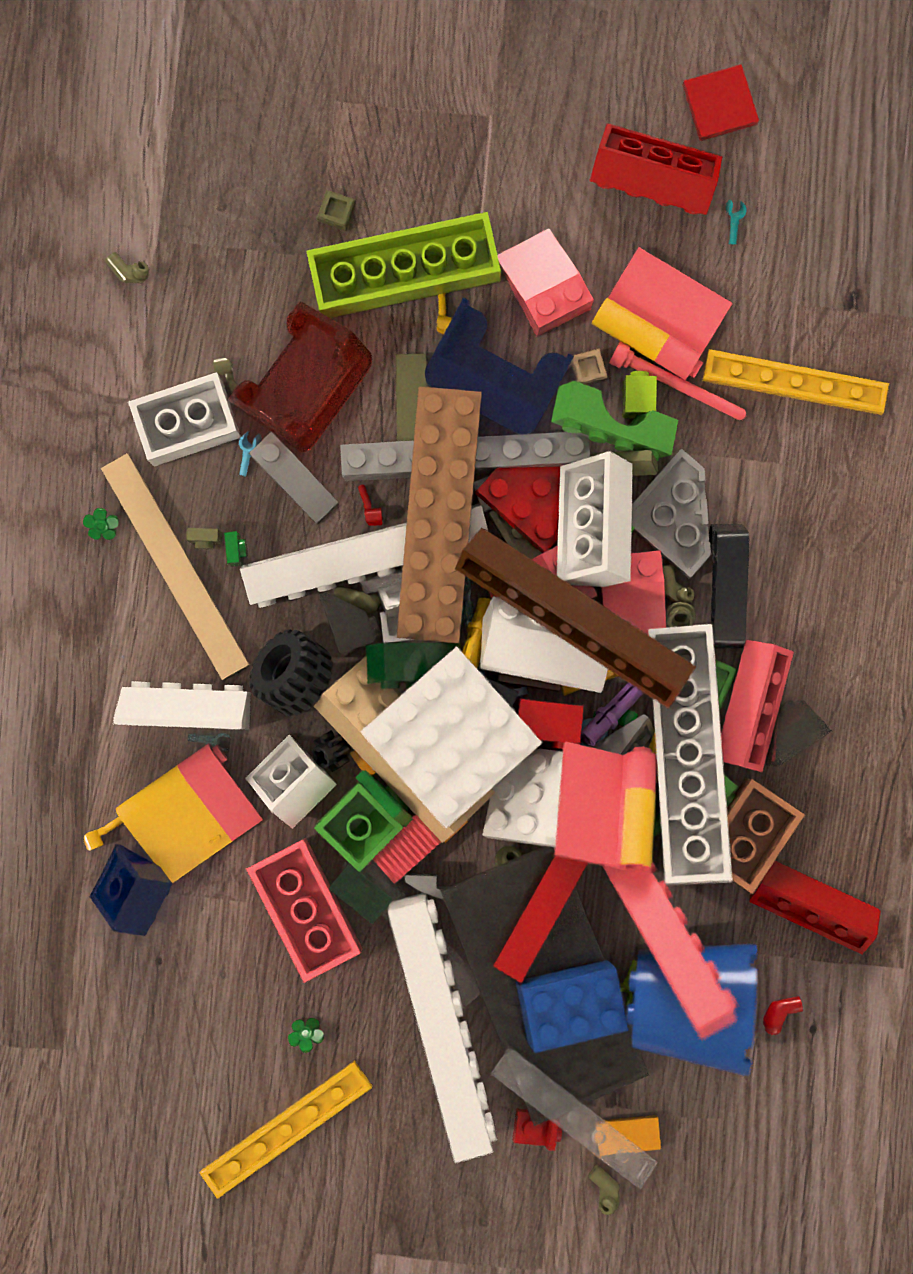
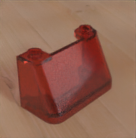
[227,301,372,453]

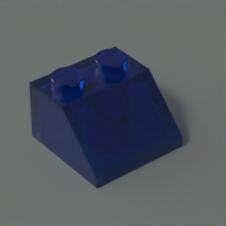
[89,844,173,936]

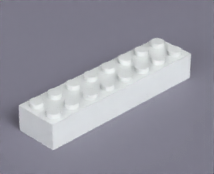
[648,624,733,886]
[388,893,497,1163]

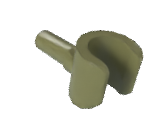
[213,358,241,400]

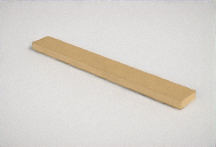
[101,453,250,681]

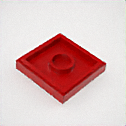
[683,64,759,141]

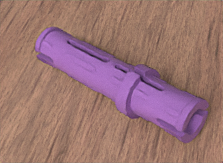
[580,683,644,747]

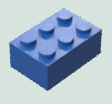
[516,960,628,1053]

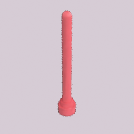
[609,341,746,420]

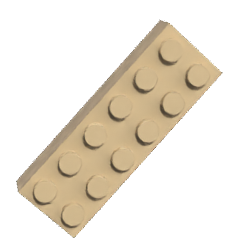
[314,656,495,843]

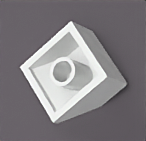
[245,735,337,829]

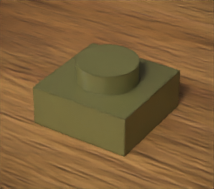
[186,528,222,550]

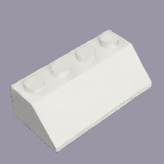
[557,451,633,587]
[480,596,608,693]
[114,681,251,729]

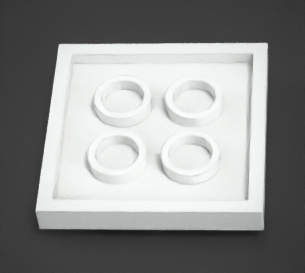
[482,749,563,847]

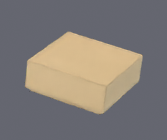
[570,348,608,385]

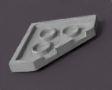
[631,448,711,579]

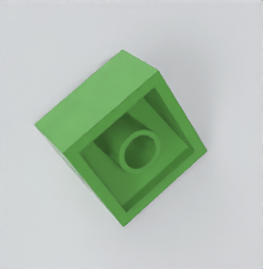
[314,781,404,872]

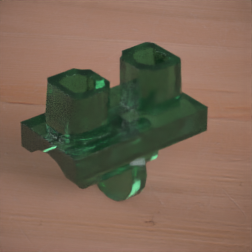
[329,863,393,925]

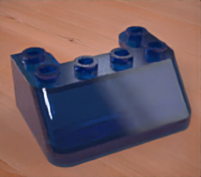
[425,297,574,435]

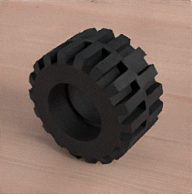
[249,629,333,716]

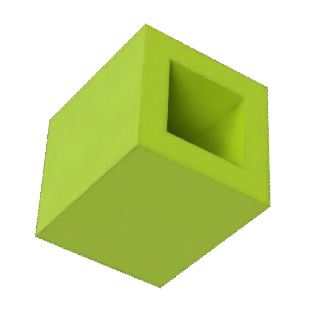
[622,371,657,418]

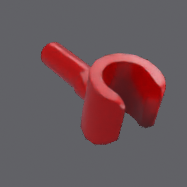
[358,485,383,526]

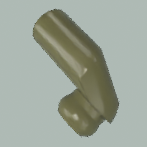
[588,1164,620,1215]

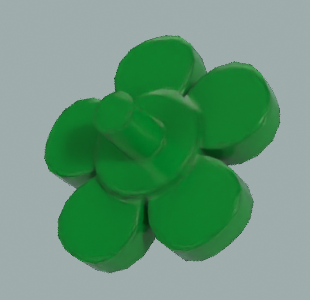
[83,508,119,540]
[288,1018,324,1053]

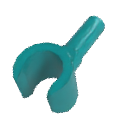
[725,200,747,245]

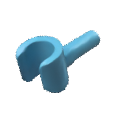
[239,431,262,476]

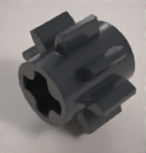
[312,730,351,772]

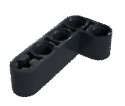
[709,524,749,649]

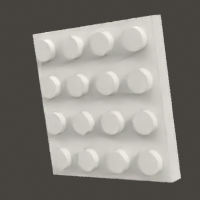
[361,647,542,828]

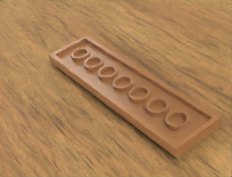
[397,386,482,643]

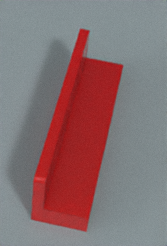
[749,861,881,955]

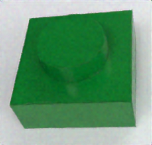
[224,531,248,567]

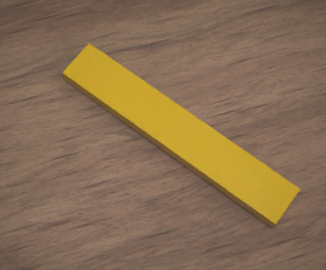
[702,349,889,415]
[200,1060,372,1199]

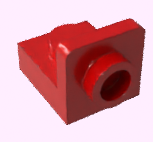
[512,1108,562,1151]

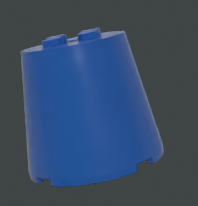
[627,944,757,1076]

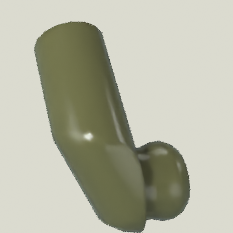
[105,252,149,283]
[663,565,695,603]
[334,586,381,614]

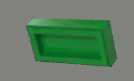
[355,770,413,827]

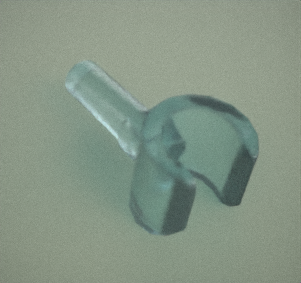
[188,733,231,752]

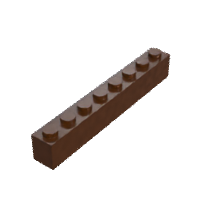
[455,528,696,709]

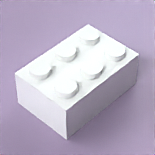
[128,372,241,467]

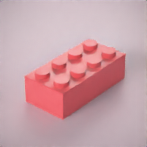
[246,838,363,983]

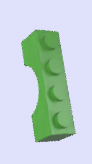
[551,381,678,461]

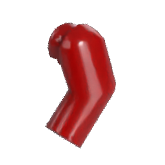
[763,996,803,1035]

